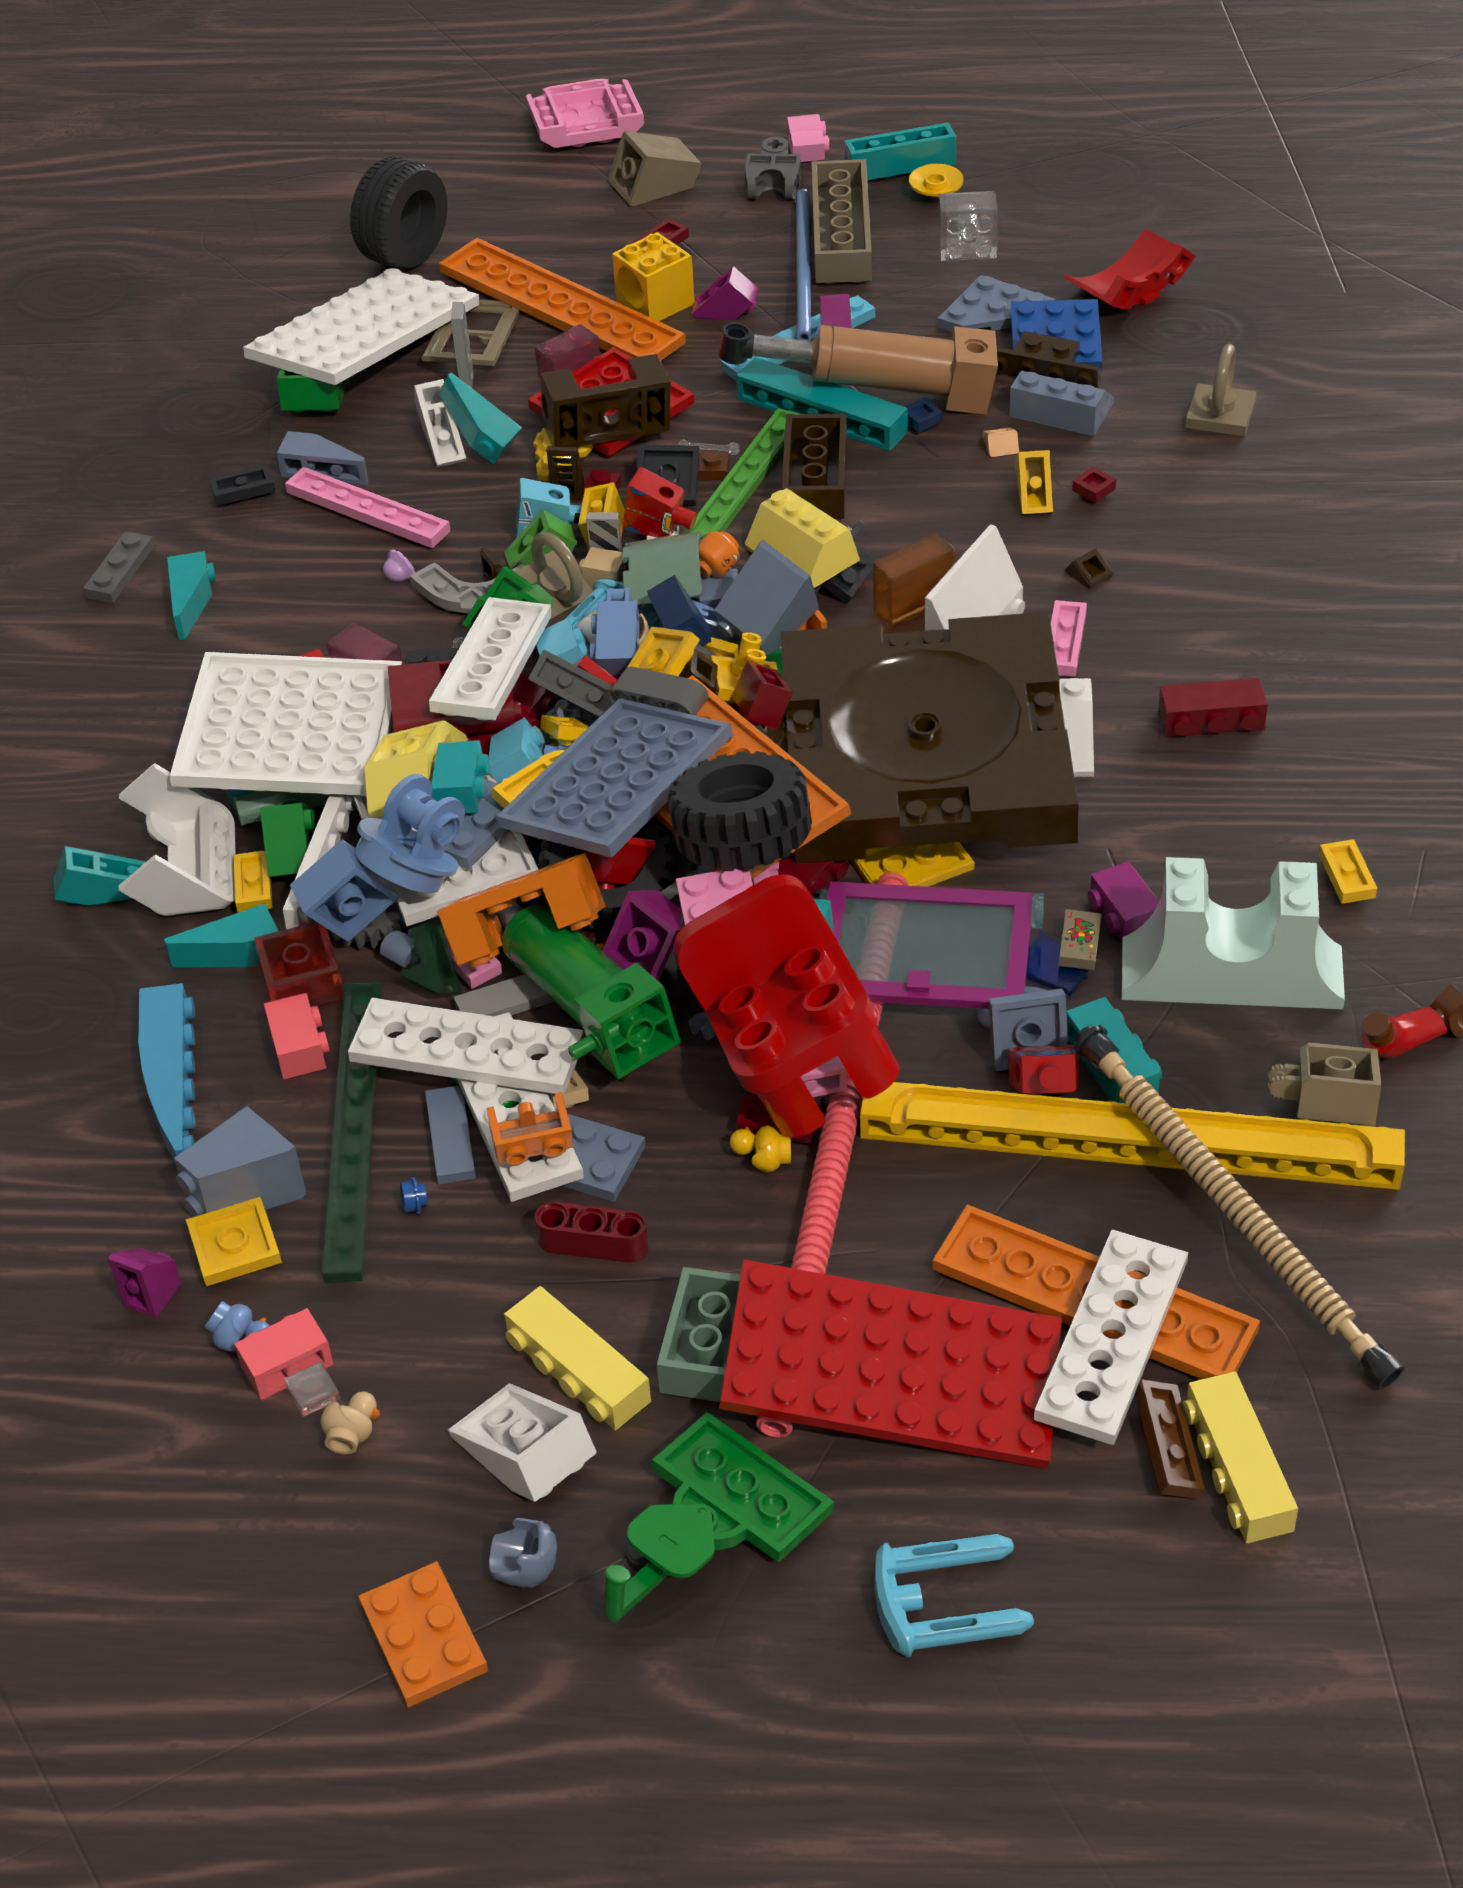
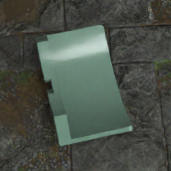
[622,531,703,614]

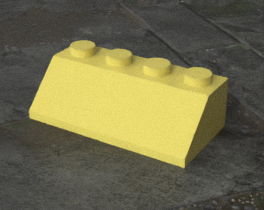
[745,488,860,588]

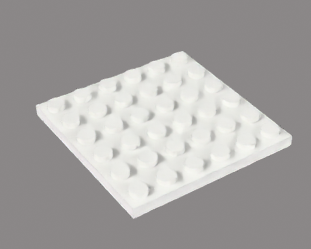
[170,652,402,796]

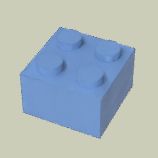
[290,839,400,942]

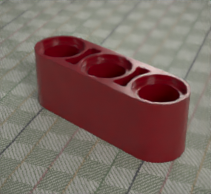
[535,1202,648,1262]

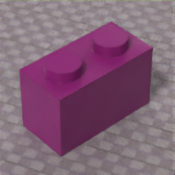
[1087,861,1159,943]

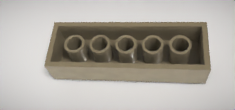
[811,159,872,284]

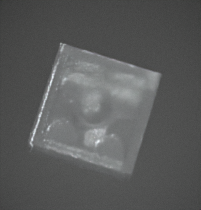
[939,191,998,261]

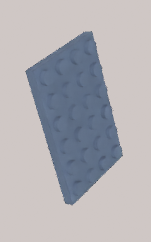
[496,698,733,858]

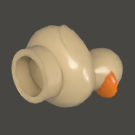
[321,1391,380,1454]

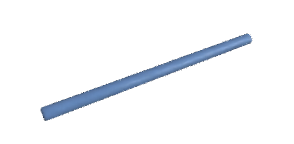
[796,189,811,341]

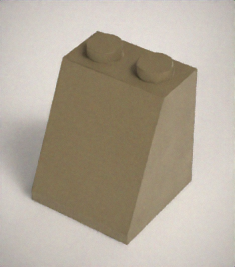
[607,131,702,206]

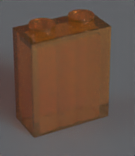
[873,533,956,628]

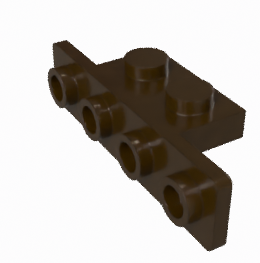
[996,331,1100,388]

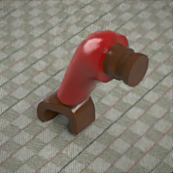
[1362,984,1463,1059]

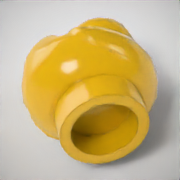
[730,1125,791,1173]

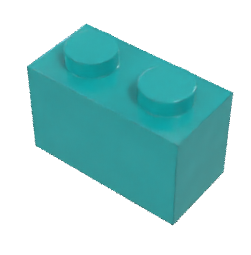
[431,740,490,814]

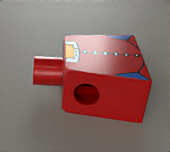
[622,467,698,538]

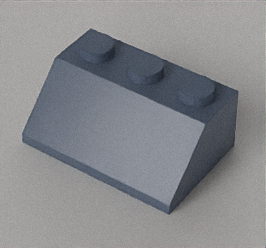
[1009,371,1114,436]

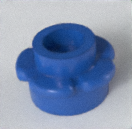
[400,1177,427,1215]

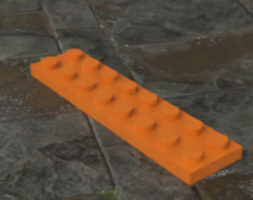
[932,1204,1260,1379]

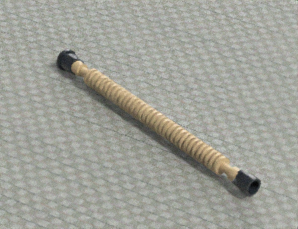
[1074,1025,1404,1389]

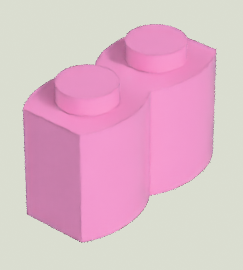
[787,114,830,162]

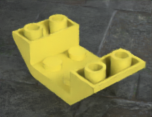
[364,720,468,818]

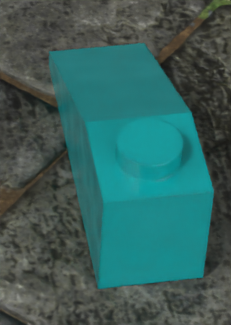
[439,372,522,465]
[167,551,216,640]
[53,846,147,906]
[164,903,284,968]

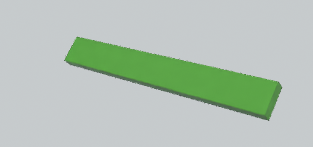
[683,408,799,538]

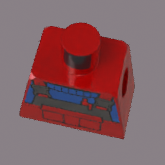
[1007,1045,1080,1094]

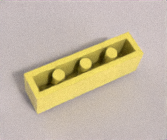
[504,1286,651,1431]
[1183,1371,1298,1544]

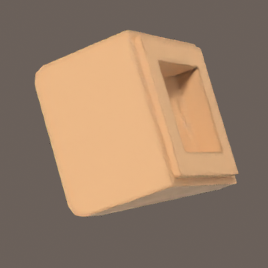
[982,427,1019,457]

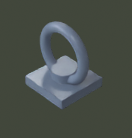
[976,986,1068,1071]

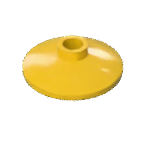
[909,164,963,197]

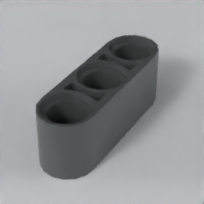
[608,667,709,715]

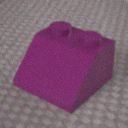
[602,890,681,981]

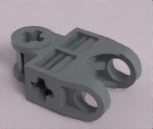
[745,136,801,200]

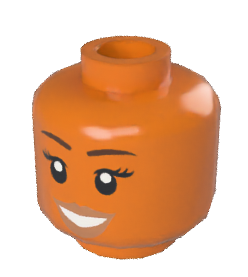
[699,531,740,578]

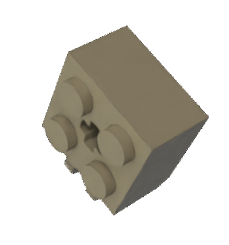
[1268,1042,1381,1126]

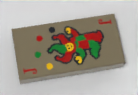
[1058,909,1101,970]

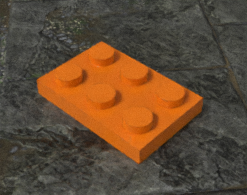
[358,1561,488,1708]

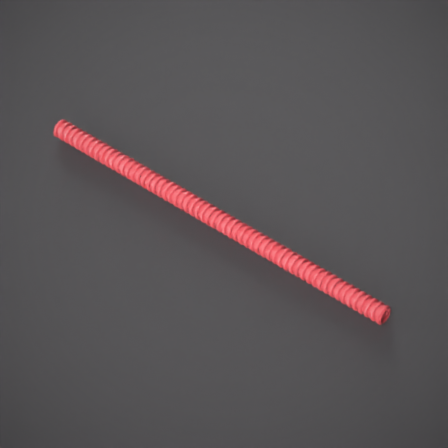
[756,873,908,1438]

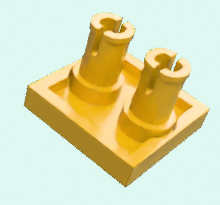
[710,632,778,704]

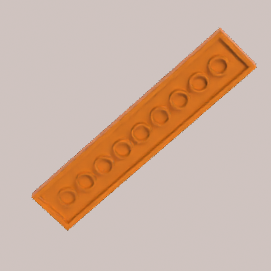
[439,238,686,361]

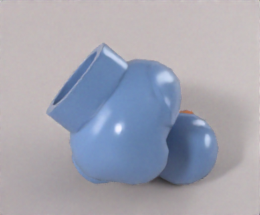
[204,1301,270,1351]

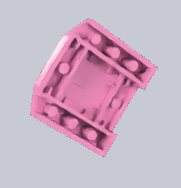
[526,79,644,148]

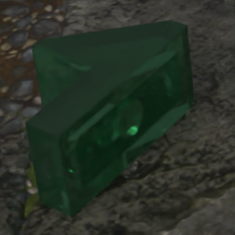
[400,924,462,995]

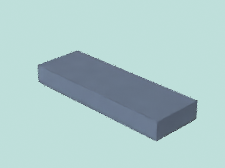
[425,1085,476,1185]

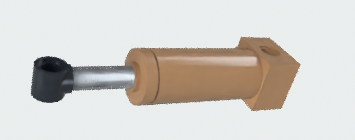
[718,322,998,415]

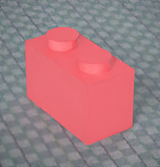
[264,993,330,1079]
[234,1308,334,1400]

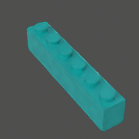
[736,357,908,451]

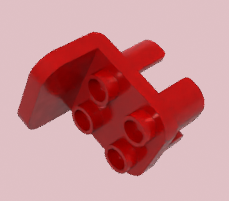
[674,875,900,1138]

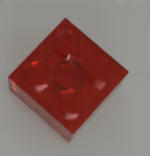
[254,922,345,1007]

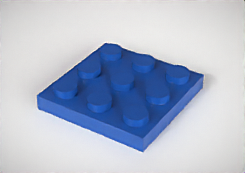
[1010,299,1103,370]

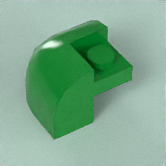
[462,566,554,629]

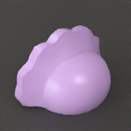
[383,549,415,581]

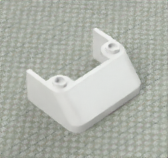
[119,763,236,916]

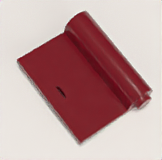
[387,660,522,734]

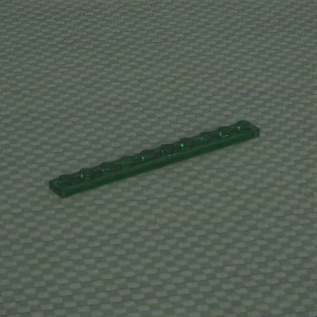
[322,982,383,1283]

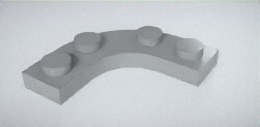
[409,562,524,613]

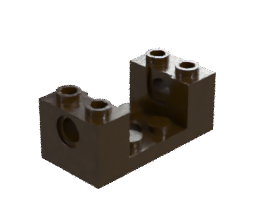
[541,354,671,447]

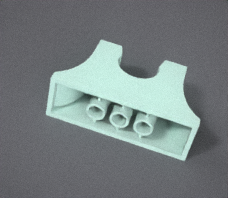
[1121,857,1345,1009]

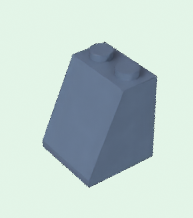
[714,540,819,656]
[174,1106,307,1217]

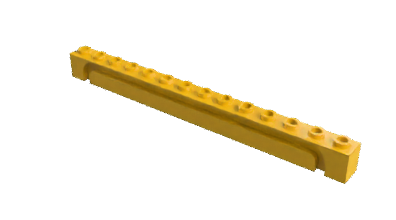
[860,1082,1405,1190]

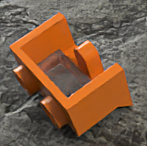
[486,1092,573,1165]

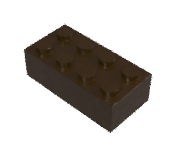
[782,414,847,519]

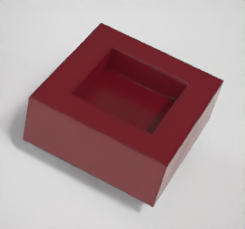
[1072,467,1116,503]
[583,469,622,496]

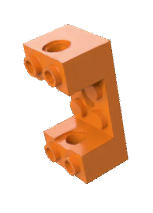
[437,853,606,967]

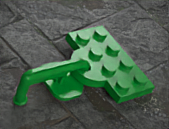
[605,1412,834,1622]

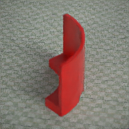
[1063,229,1196,309]

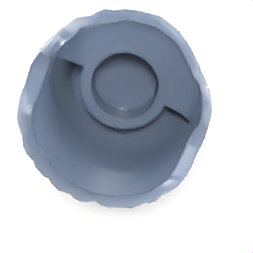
[489,1518,558,1588]

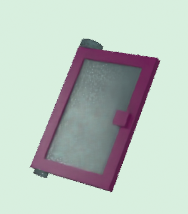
[820,881,1045,1009]

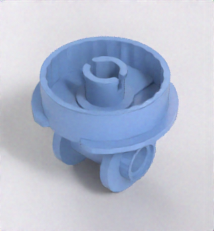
[355,774,465,893]

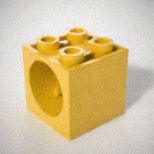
[612,232,695,321]

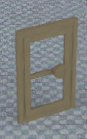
[421,300,521,366]

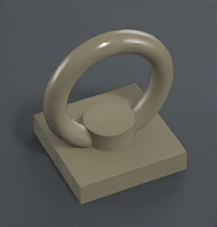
[1185,344,1257,436]
[514,532,593,627]

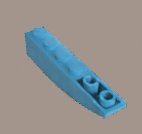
[138,983,195,1161]

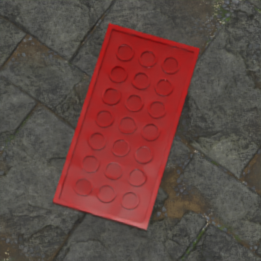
[719,1259,1062,1469]

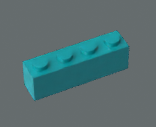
[844,122,956,181]

